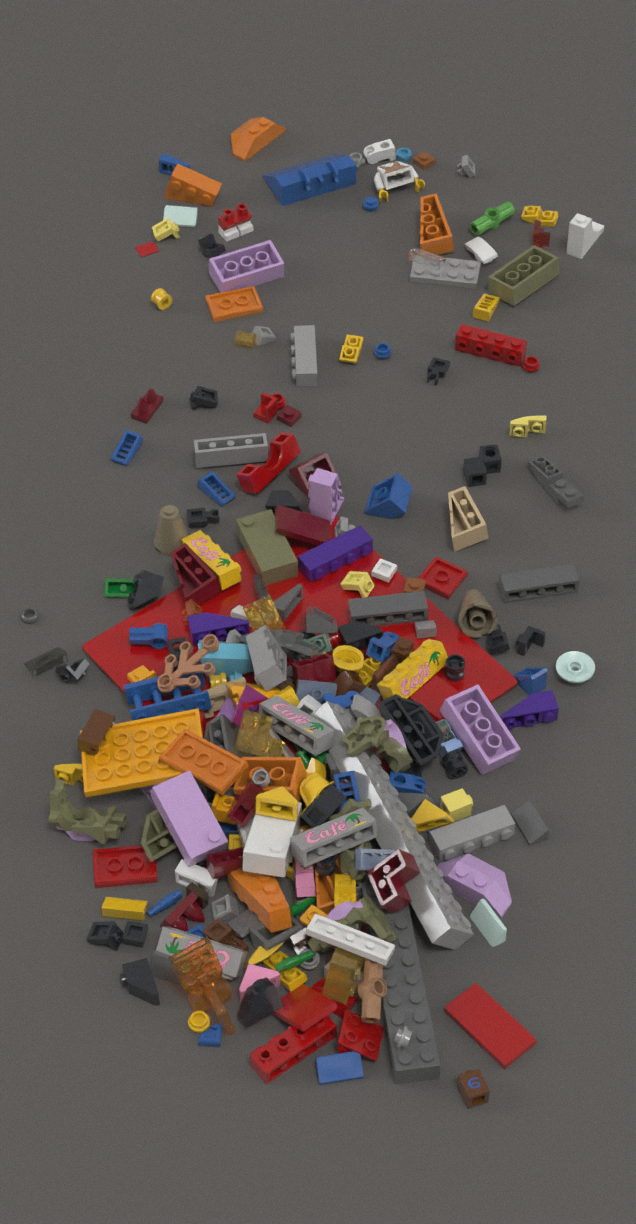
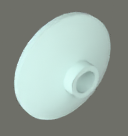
[556,651,595,683]

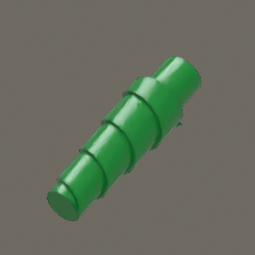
[290,896,316,916]
[274,950,314,972]

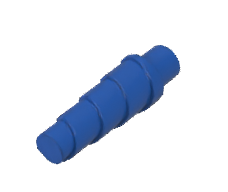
[147,890,183,917]

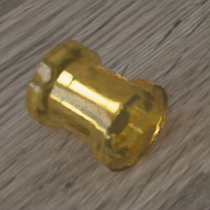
[235,329,256,348]

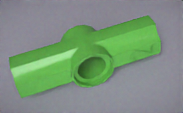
[469,201,515,236]

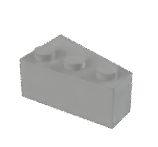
[246,625,287,691]

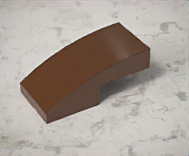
[202,918,249,951]

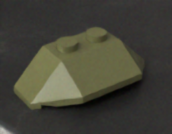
[141,802,221,862]

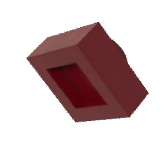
[277,405,302,427]

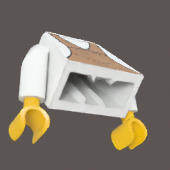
[374,161,425,203]

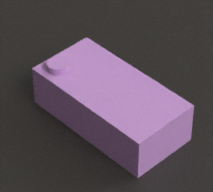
[209,240,284,293]
[440,685,521,775]
[151,771,228,867]

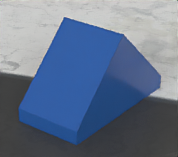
[513,667,548,696]

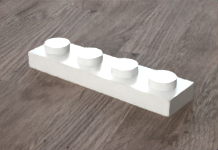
[306,914,395,966]

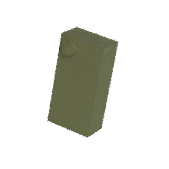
[488,245,560,306]
[236,509,298,586]

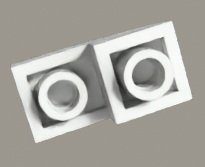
[465,236,498,264]

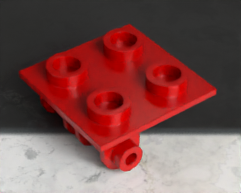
[337,1009,384,1062]

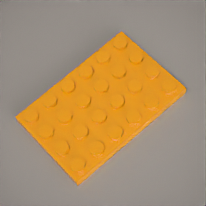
[80,708,203,797]

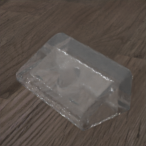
[409,248,447,270]

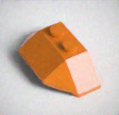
[231,117,286,162]

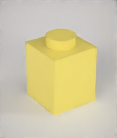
[440,788,473,822]

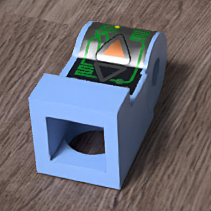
[435,719,463,758]

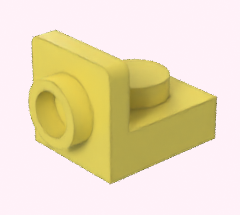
[152,217,180,242]
[341,571,374,598]

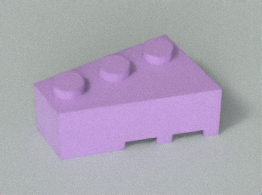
[308,468,345,525]

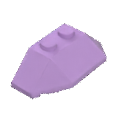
[437,853,512,918]

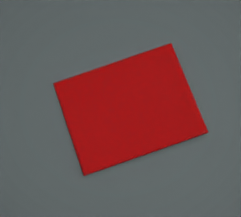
[135,241,159,257]

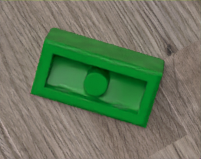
[104,578,135,598]

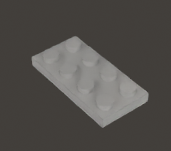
[410,255,481,289]

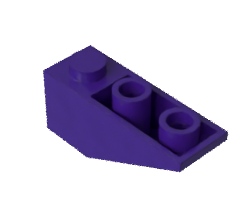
[187,613,250,646]
[500,690,559,729]

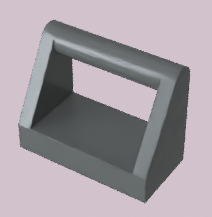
[306,607,338,633]
[249,916,303,950]

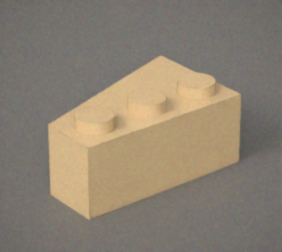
[448,486,489,552]

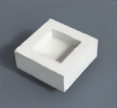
[372,559,397,583]

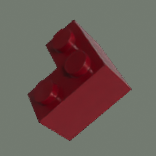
[367,849,421,913]

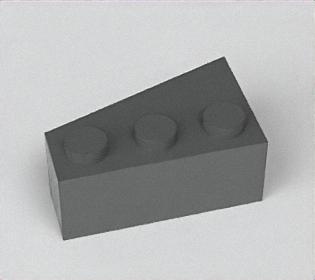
[204,714,243,759]

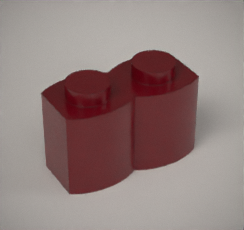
[292,653,336,686]

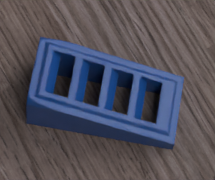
[159,153,190,175]
[110,430,143,466]
[197,471,236,506]
[333,770,361,809]

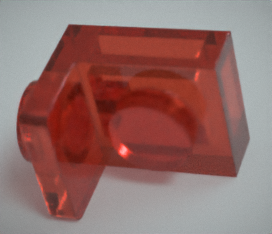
[532,220,550,247]

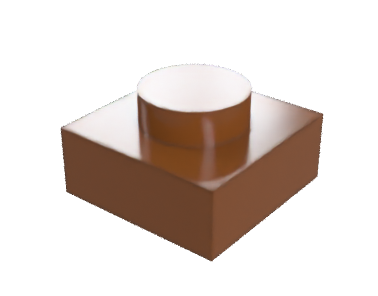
[413,151,436,170]
[403,577,426,593]

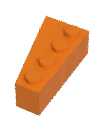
[420,193,454,256]
[227,867,292,933]

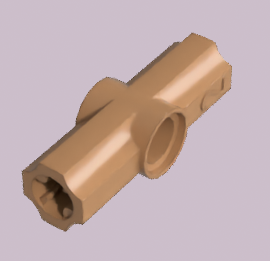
[358,958,387,1024]

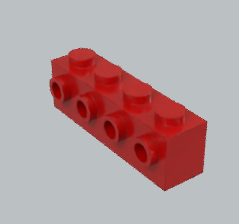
[455,324,527,367]
[250,1016,337,1085]

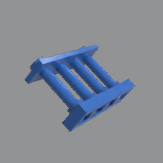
[124,673,212,721]

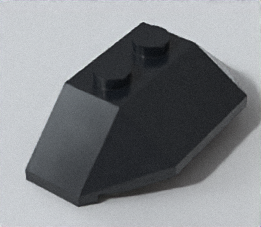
[378,694,444,766]

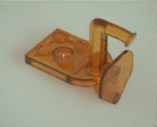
[168,936,236,1035]

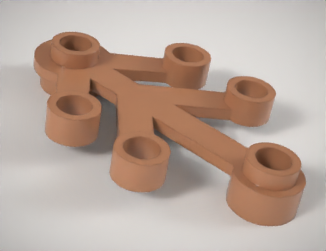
[157,634,219,693]

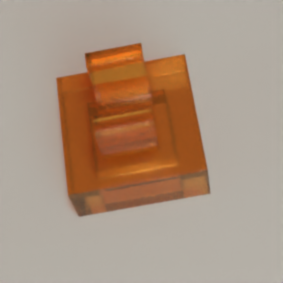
[181,599,203,625]

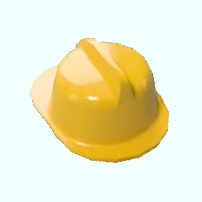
[332,645,364,673]
[299,773,335,816]

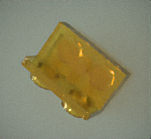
[243,595,285,631]

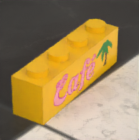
[181,530,242,590]
[377,639,448,700]

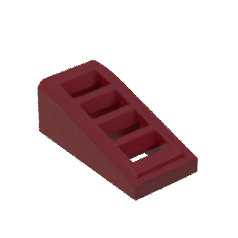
[206,847,244,879]

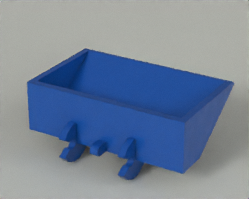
[262,154,356,206]

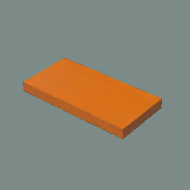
[159,729,248,795]

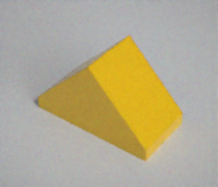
[255,786,298,821]
[411,799,455,833]

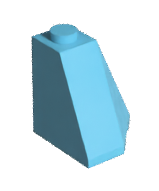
[198,640,254,682]

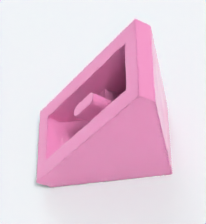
[239,964,280,1003]

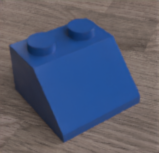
[364,473,413,519]

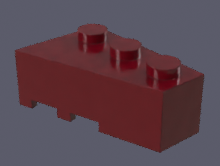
[170,543,221,611]

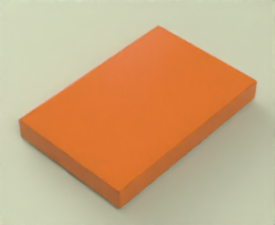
[205,286,263,322]

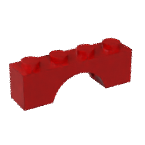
[236,432,301,494]

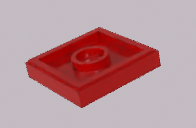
[417,556,468,600]

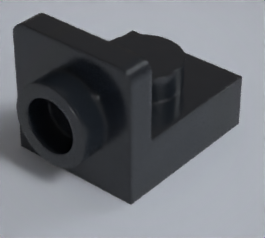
[189,386,218,410]
[86,921,124,951]

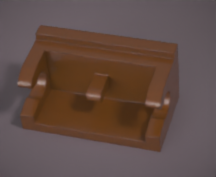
[78,709,115,755]

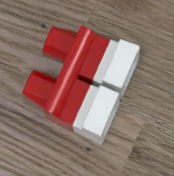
[218,203,254,242]

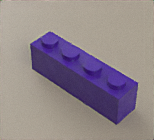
[298,525,373,583]

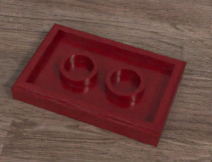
[275,504,330,546]

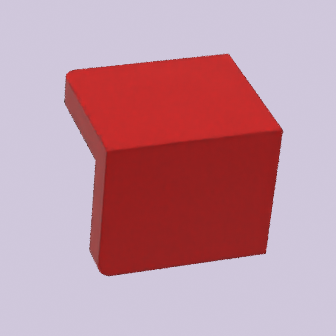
[253,392,278,424]

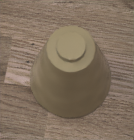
[153,505,189,556]
[458,589,497,638]

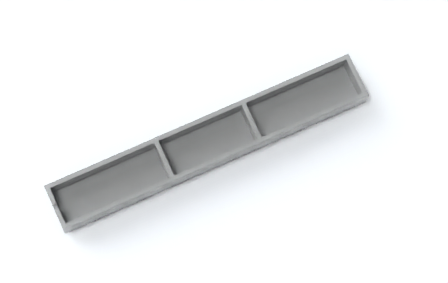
[311,701,474,950]

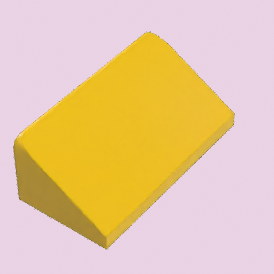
[101,897,148,921]

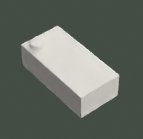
[243,802,302,877]

